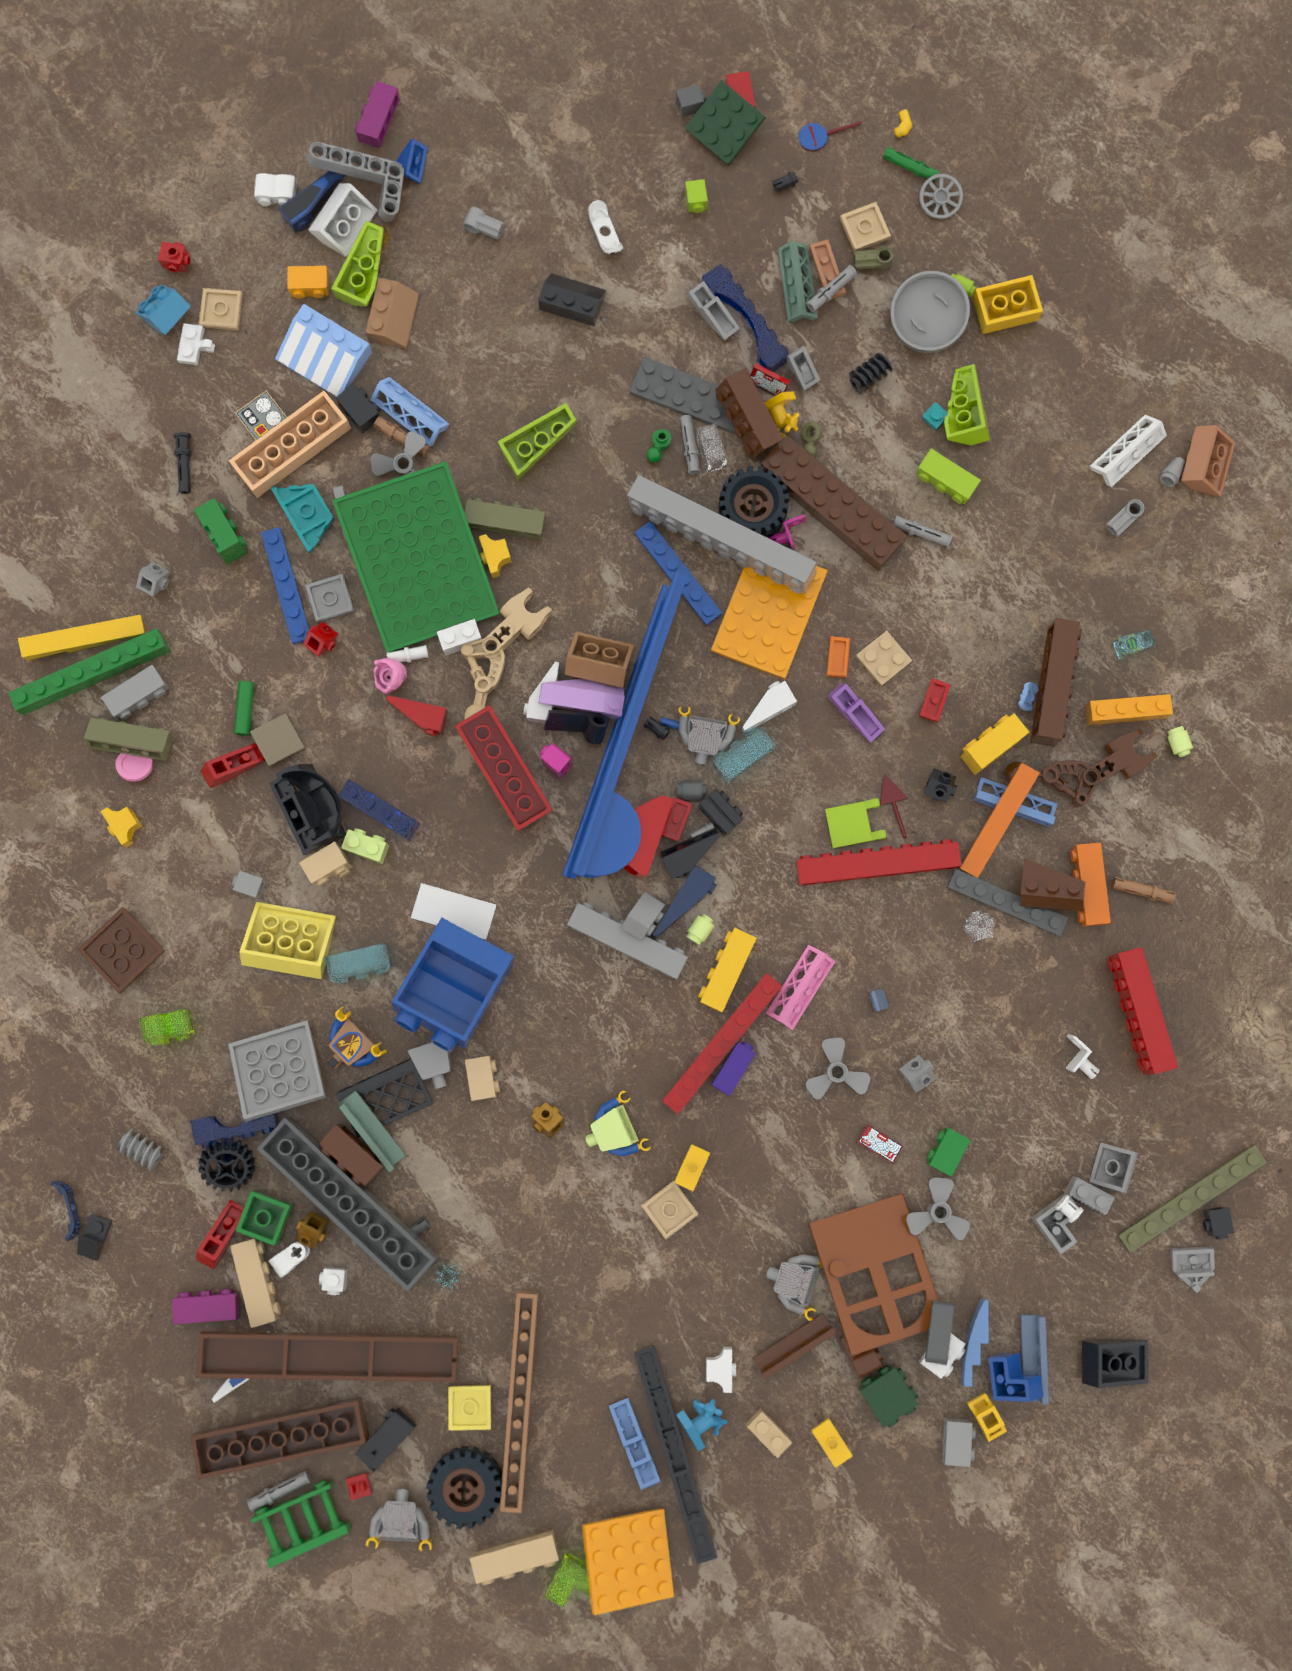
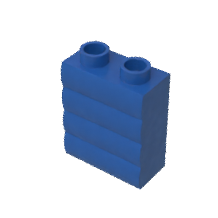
[392,917,514,1052]

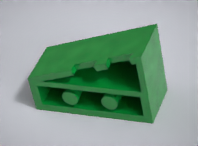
[194,498,247,564]

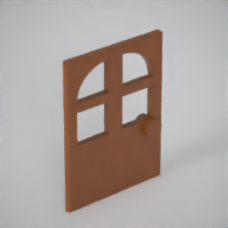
[809,1194,939,1356]

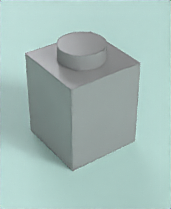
[232,871,267,899]

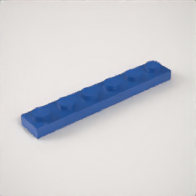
[635,521,722,626]
[261,527,309,645]

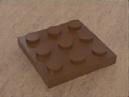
[77,907,165,994]

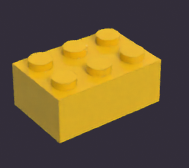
[972,275,1043,334]
[960,713,1029,775]

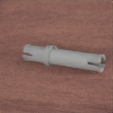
[806,265,857,313]
[680,415,701,475]
[893,515,952,547]
[247,1470,311,1512]

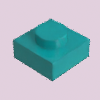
[921,402,947,431]

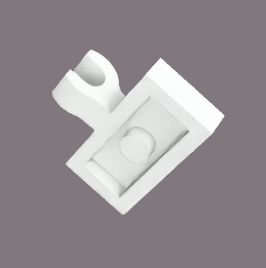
[177,324,215,365]

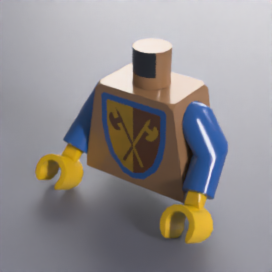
[327,1006,387,1069]

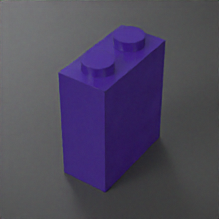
[711,1041,756,1096]

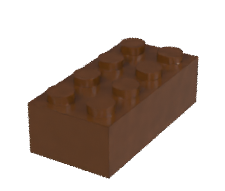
[715,368,783,460]

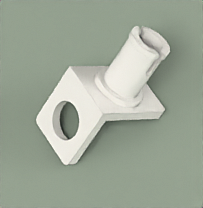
[1066,1034,1100,1079]

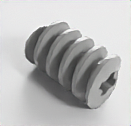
[116,1128,164,1171]

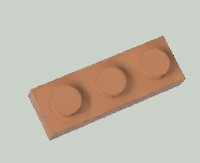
[809,239,846,299]

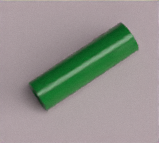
[234,681,254,736]

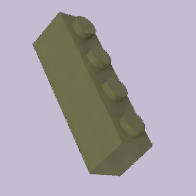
[465,498,546,540]
[84,718,173,761]

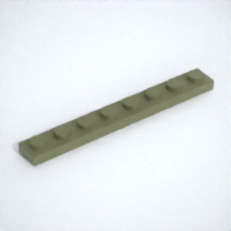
[1117,1145,1267,1253]

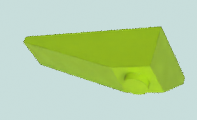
[331,221,384,306]

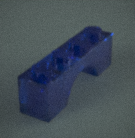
[338,779,420,841]
[190,1113,279,1148]

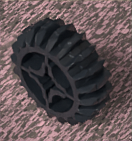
[198,1137,255,1192]

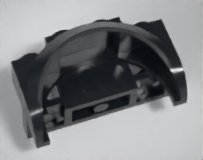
[269,764,346,855]

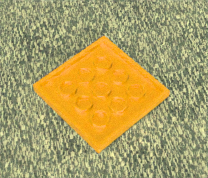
[582,1508,674,1615]

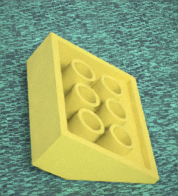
[239,902,336,979]

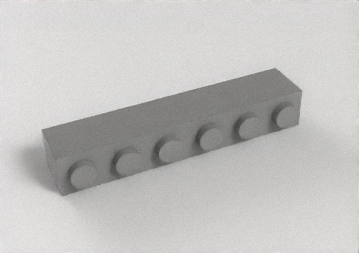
[567,902,688,980]

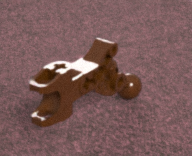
[1004,729,1158,808]

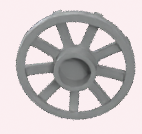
[919,174,963,219]

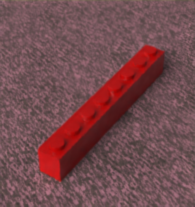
[795,839,962,886]
[662,973,782,1114]

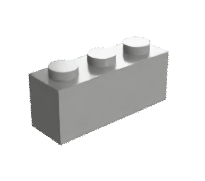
[101,665,170,720]

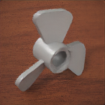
[371,431,426,476]
[806,1038,870,1099]
[906,1177,970,1240]

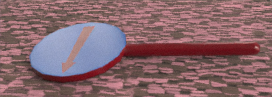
[799,121,862,151]

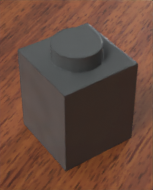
[676,84,706,117]

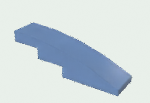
[960,1298,989,1387]
[609,1398,661,1490]

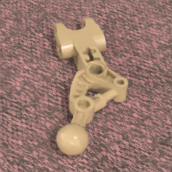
[461,588,552,719]

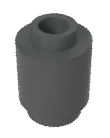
[677,780,706,800]

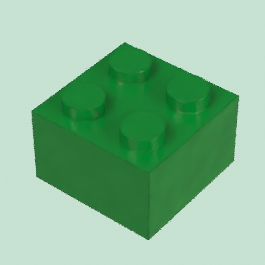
[236,1190,294,1246]

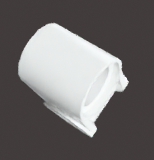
[268,1241,310,1278]

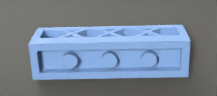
[370,377,449,447]

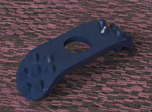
[51,1180,82,1241]

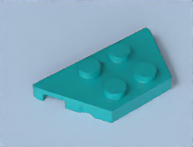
[271,484,334,554]

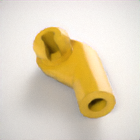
[894,109,912,138]

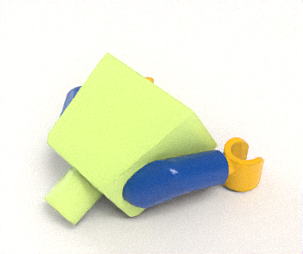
[586,1091,651,1157]

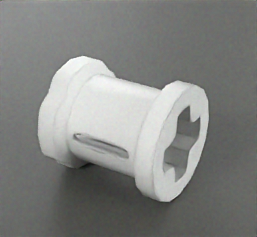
[1055,1195,1083,1223]

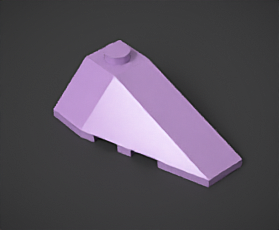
[538,679,625,720]

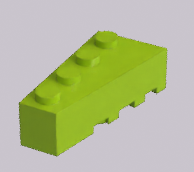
[498,403,576,480]

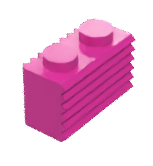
[540,743,573,779]

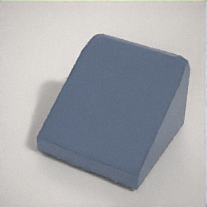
[869,989,889,1012]

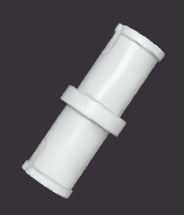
[387,645,429,663]

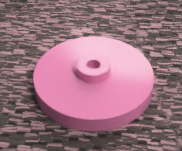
[116,753,153,782]

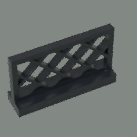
[336,1058,433,1138]

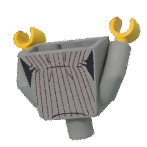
[679,706,740,764]
[767,1254,823,1321]
[366,1489,432,1551]

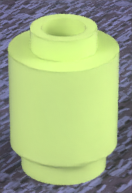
[1167,726,1193,757]
[686,914,715,946]

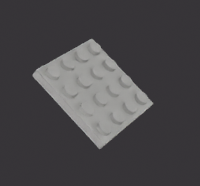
[228,1020,326,1122]

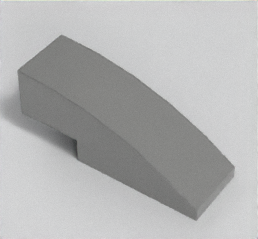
[686,281,740,340]

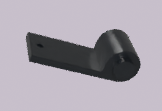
[544,710,609,744]
[356,1407,417,1472]

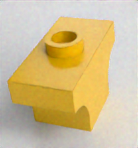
[479,534,512,579]
[101,807,142,847]
[674,1144,710,1191]
[966,1392,1007,1442]
[811,1418,853,1468]

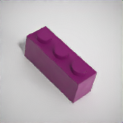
[355,81,400,148]
[172,1289,240,1324]

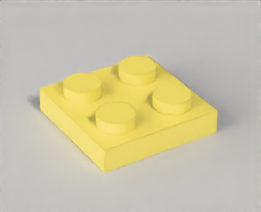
[448,1385,491,1430]

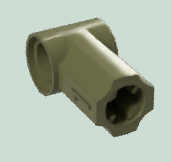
[854,246,893,271]

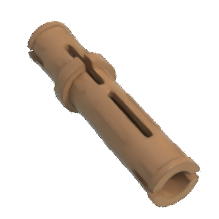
[373,416,430,457]
[1112,876,1176,904]

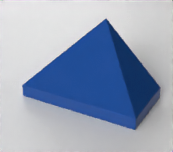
[396,139,428,184]

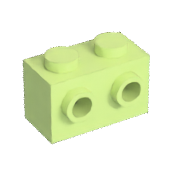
[341,828,389,865]

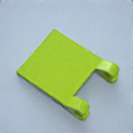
[825,798,886,849]

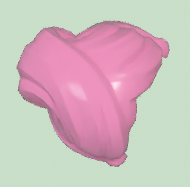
[373,658,407,694]

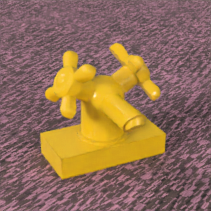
[764,391,799,438]

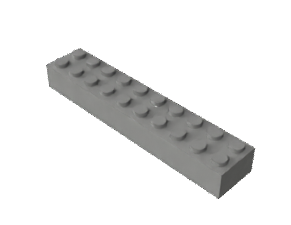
[627,475,816,594]

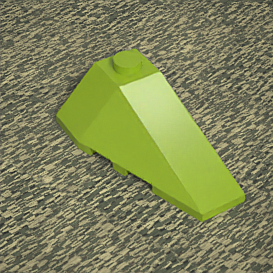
[944,364,990,446]

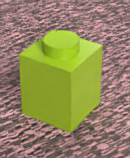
[685,179,708,213]

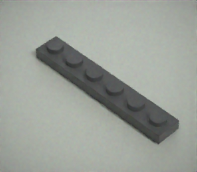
[947,869,1068,937]

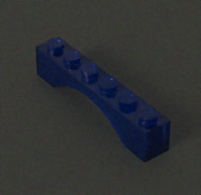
[702,264,789,372]

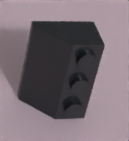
[538,273,606,327]

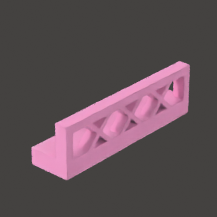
[766,945,835,1030]

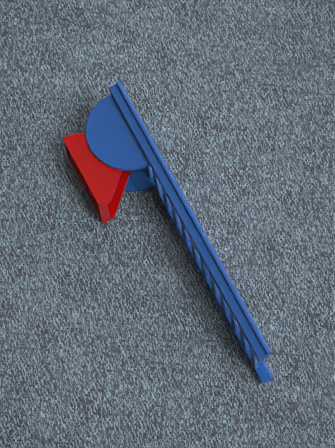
[562,572,687,879]

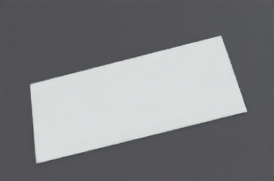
[411,883,496,939]

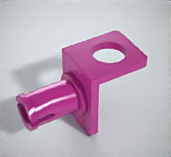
[767,514,807,551]

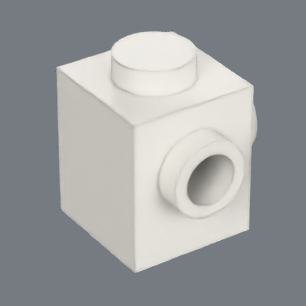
[319,1267,348,1295]

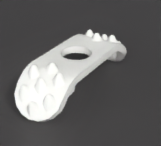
[588,200,623,254]

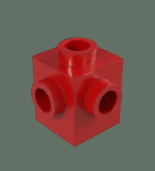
[158,241,191,273]
[303,622,338,657]

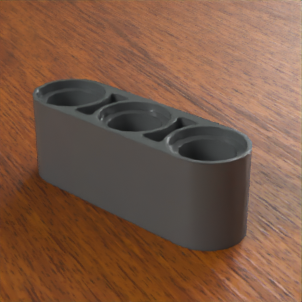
[925,1300,954,1365]

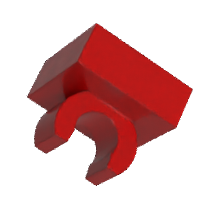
[346,1472,372,1500]

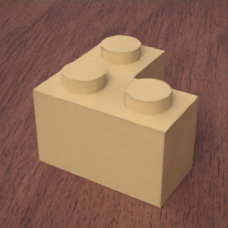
[299,842,353,886]

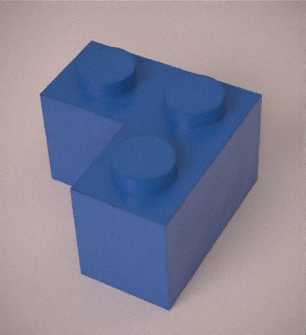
[988,1353,1044,1402]

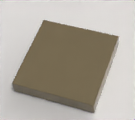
[250,713,305,767]

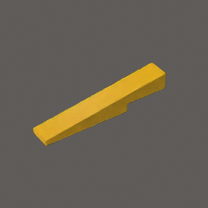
[18,615,146,661]

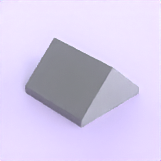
[1089,1142,1138,1193]

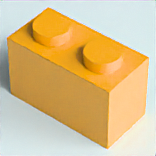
[288,266,330,299]

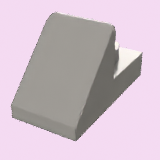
[787,346,820,390]

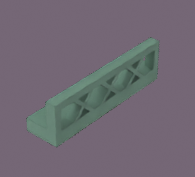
[778,241,818,323]
[339,1090,406,1172]

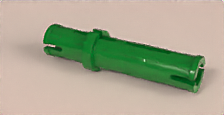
[883,146,940,183]

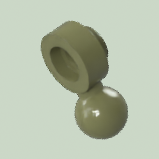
[802,422,823,457]

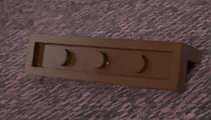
[753,1312,836,1380]

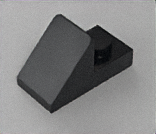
[77,1214,113,1261]

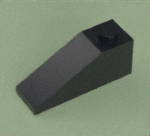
[660,827,720,879]

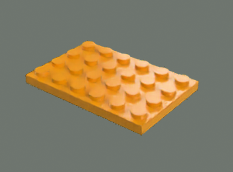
[711,566,828,680]

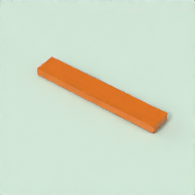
[960,762,1040,878]

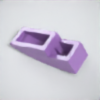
[827,683,885,742]

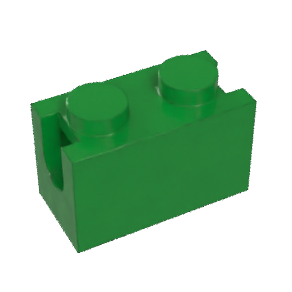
[926,1128,971,1177]

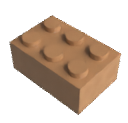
[565,632,634,688]

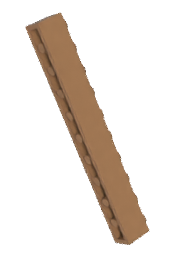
[500,1291,539,1513]

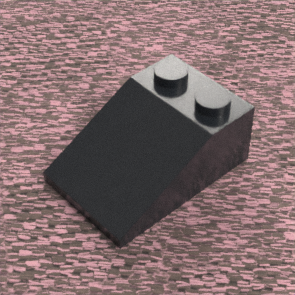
[1082,1339,1148,1388]

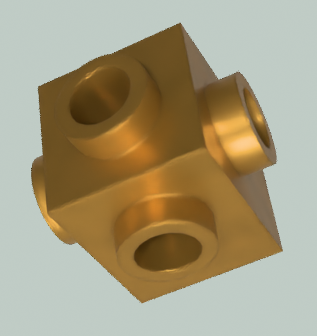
[531,1102,564,1139]
[295,1211,329,1249]

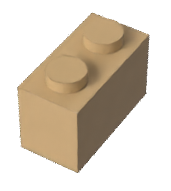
[465,1056,500,1101]
[746,1408,792,1458]

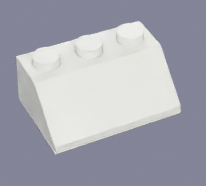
[308,183,377,257]

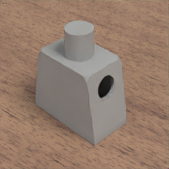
[408,1043,452,1090]

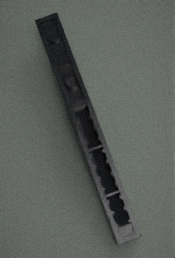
[634,1346,718,1565]

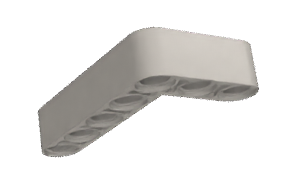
[306,142,404,223]

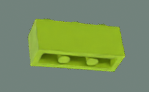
[916,449,981,505]

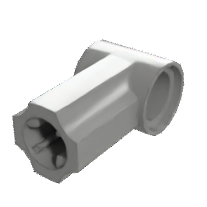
[463,207,504,240]
[1105,499,1145,537]

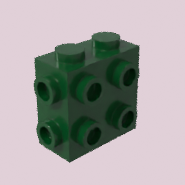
[858,1365,919,1428]

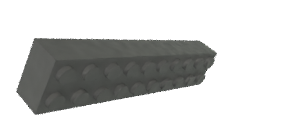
[257,1117,440,1292]

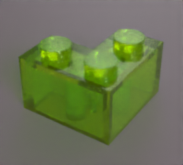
[139,1009,194,1046]
[544,1552,590,1607]

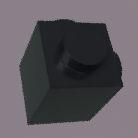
[1203,1207,1234,1239]

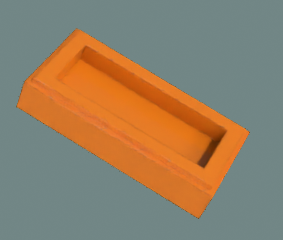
[826,636,850,678]

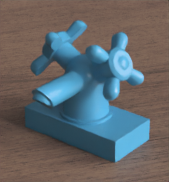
[677,1399,728,1452]

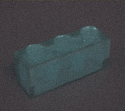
[713,726,776,784]
[325,943,393,984]

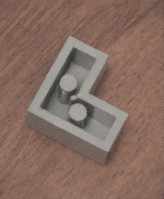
[1031,1194,1078,1254]

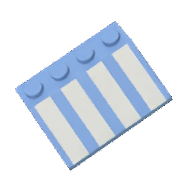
[275,304,373,397]

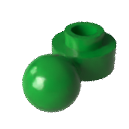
[646,429,672,463]

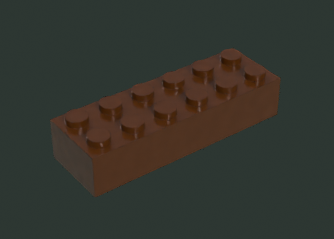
[1030,618,1082,747]

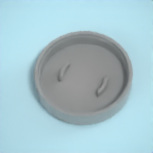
[891,271,970,353]

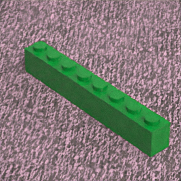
[8,629,171,715]

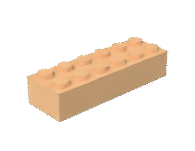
[229,391,351,498]

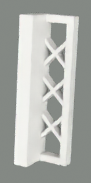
[1090,415,1167,487]

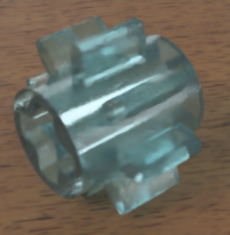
[435,1263,461,1289]

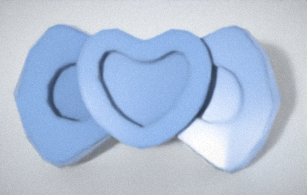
[1018,682,1039,711]

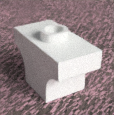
[706,1347,736,1393]

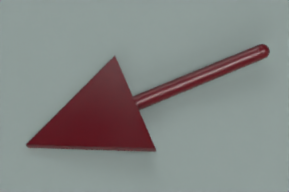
[880,774,907,838]

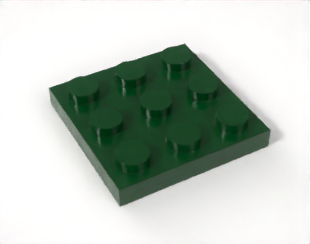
[685,80,766,165]

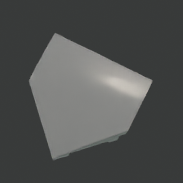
[1170,1246,1215,1293]

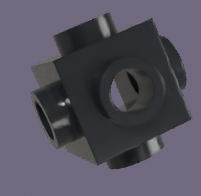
[924,768,957,803]

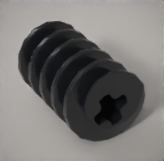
[849,353,893,395]

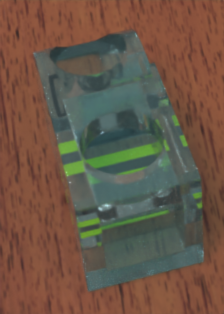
[1113,630,1156,659]

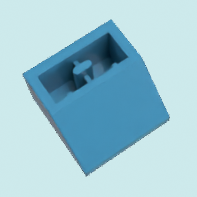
[136,285,191,335]

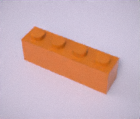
[1070,843,1111,927]

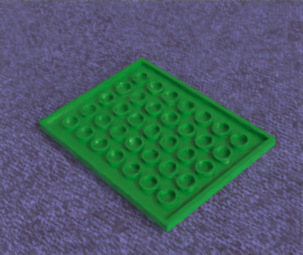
[332,461,500,652]

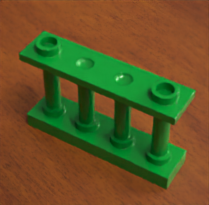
[250,1480,352,1568]

